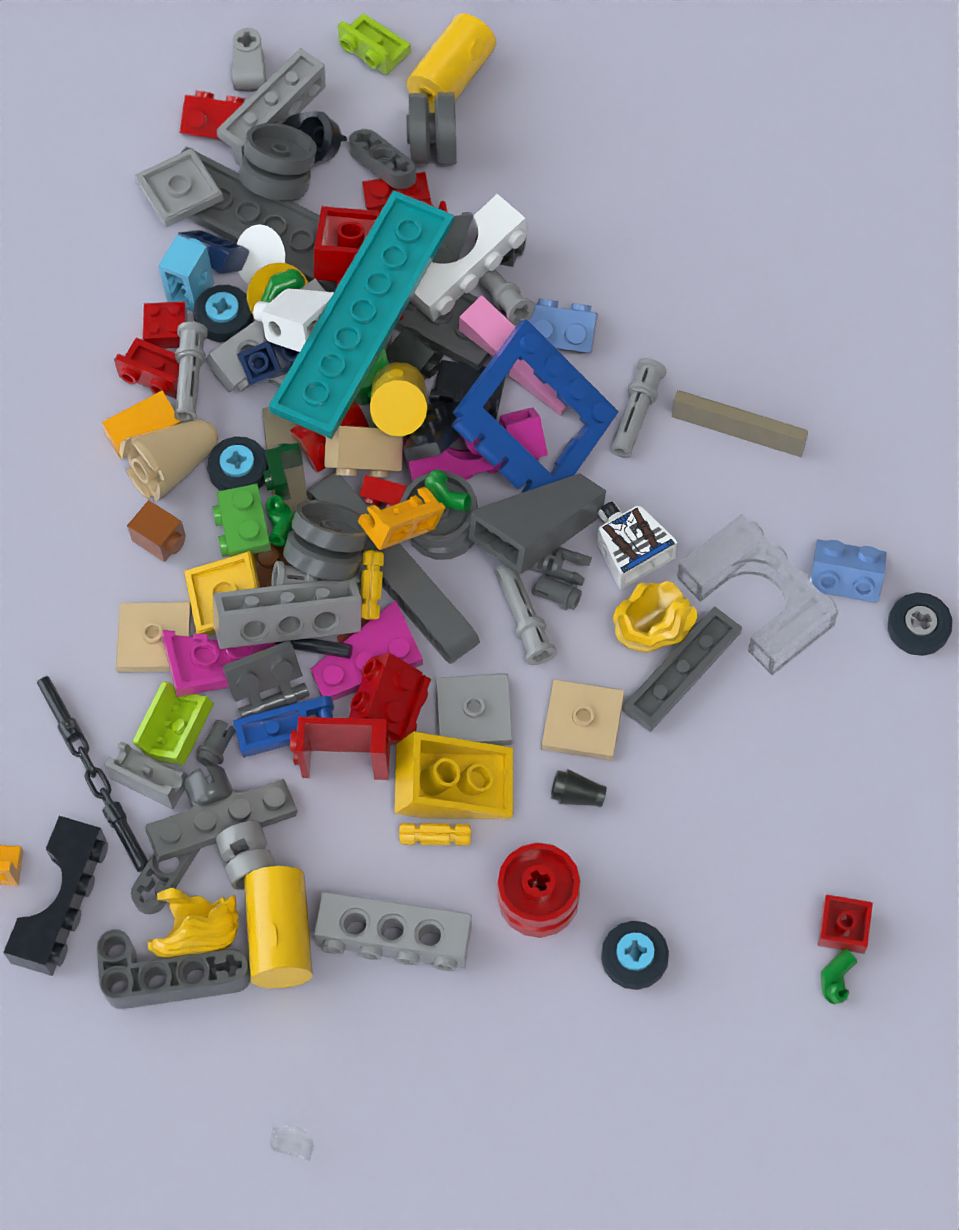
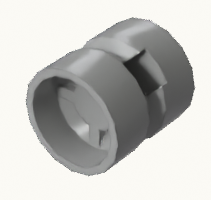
[215,821,276,890]

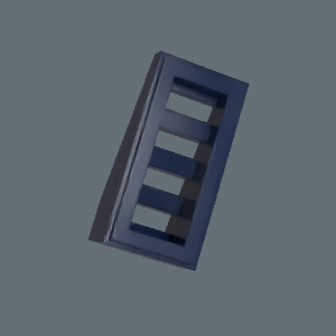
[177,230,249,274]

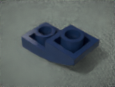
[237,341,299,386]

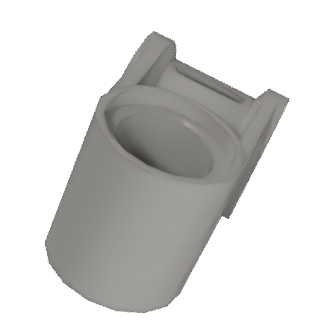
[232,28,266,90]

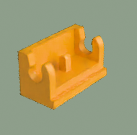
[102,391,181,458]
[358,487,446,550]

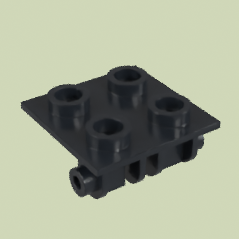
[429,360,506,420]

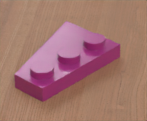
[311,600,424,701]
[162,630,276,697]

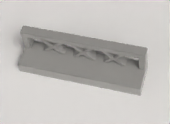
[217,48,326,166]

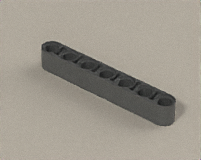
[306,471,480,664]

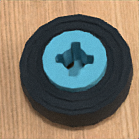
[194,284,253,342]
[207,436,269,491]
[601,921,669,990]

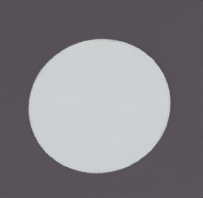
[237,225,285,284]

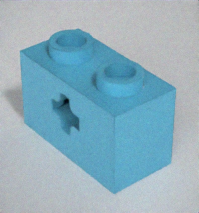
[158,235,215,312]

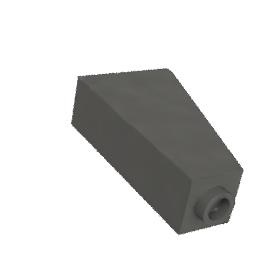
[468,473,607,574]

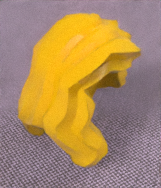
[612,580,698,653]
[147,888,239,958]

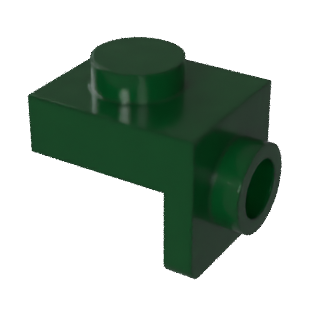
[263,443,303,500]

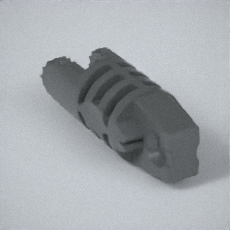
[529,547,593,586]

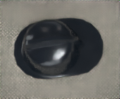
[282,111,347,163]

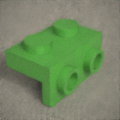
[212,484,271,557]

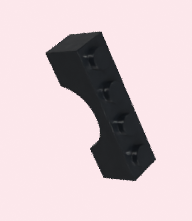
[3,816,108,976]

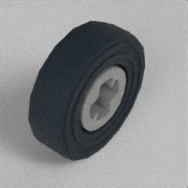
[887,592,953,656]

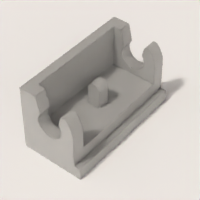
[104,742,188,810]

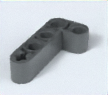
[97,929,251,1009]

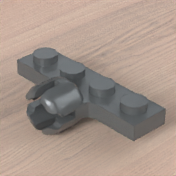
[145,765,298,862]

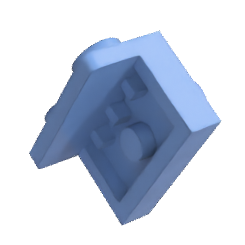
[529,298,598,353]
[809,539,887,603]

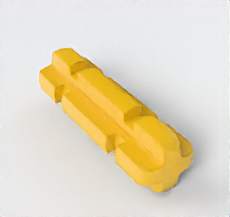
[360,550,384,620]
[399,823,471,846]

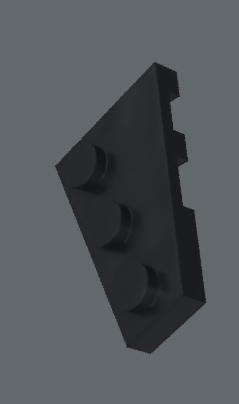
[404,399,491,462]

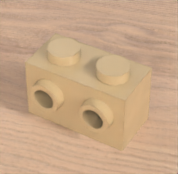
[324,426,403,478]

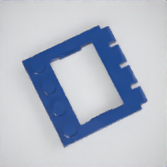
[452,319,619,493]

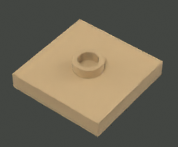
[116,602,192,673]
[541,679,624,761]

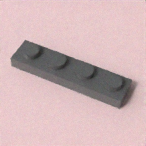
[623,606,742,732]

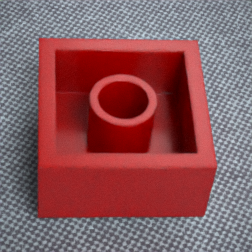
[143,301,188,349]
[359,475,408,508]
[817,894,873,954]

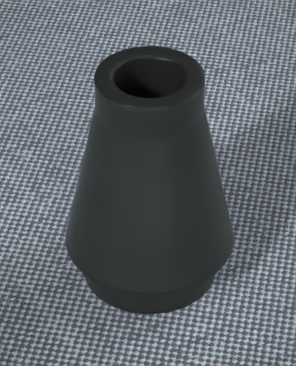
[551,769,607,807]

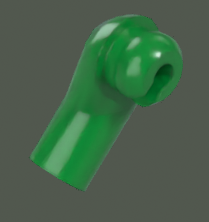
[260,269,305,303]
[425,469,471,512]
[266,495,294,546]
[820,949,857,1004]

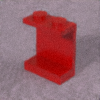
[290,717,391,780]

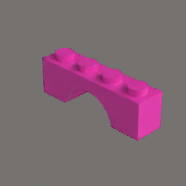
[403,407,548,482]

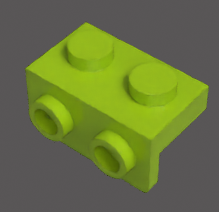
[337,13,411,75]
[133,681,214,766]

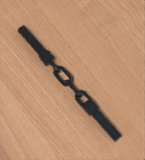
[37,676,148,872]

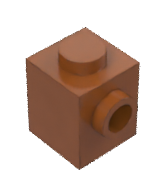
[127,500,186,562]

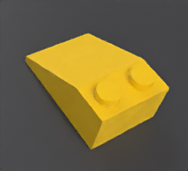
[395,732,513,819]

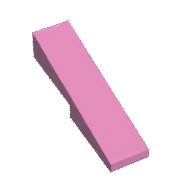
[459,295,570,416]

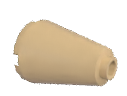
[120,419,219,501]

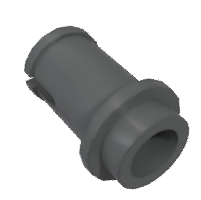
[535,574,582,610]
[196,720,236,766]

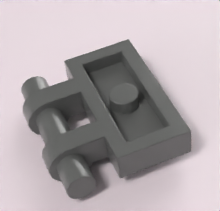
[222,640,310,718]

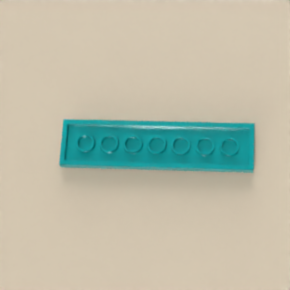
[269,190,454,439]

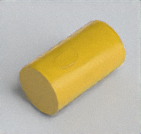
[406,13,497,113]
[370,362,427,436]
[244,866,313,988]

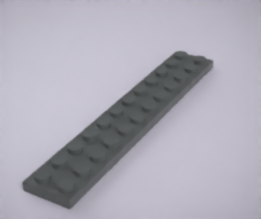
[181,146,507,370]

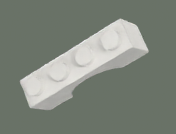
[410,194,528,322]

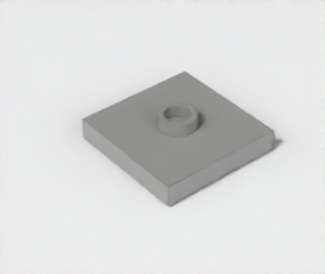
[135,147,224,228]
[436,673,513,745]

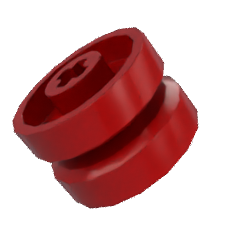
[497,842,581,938]

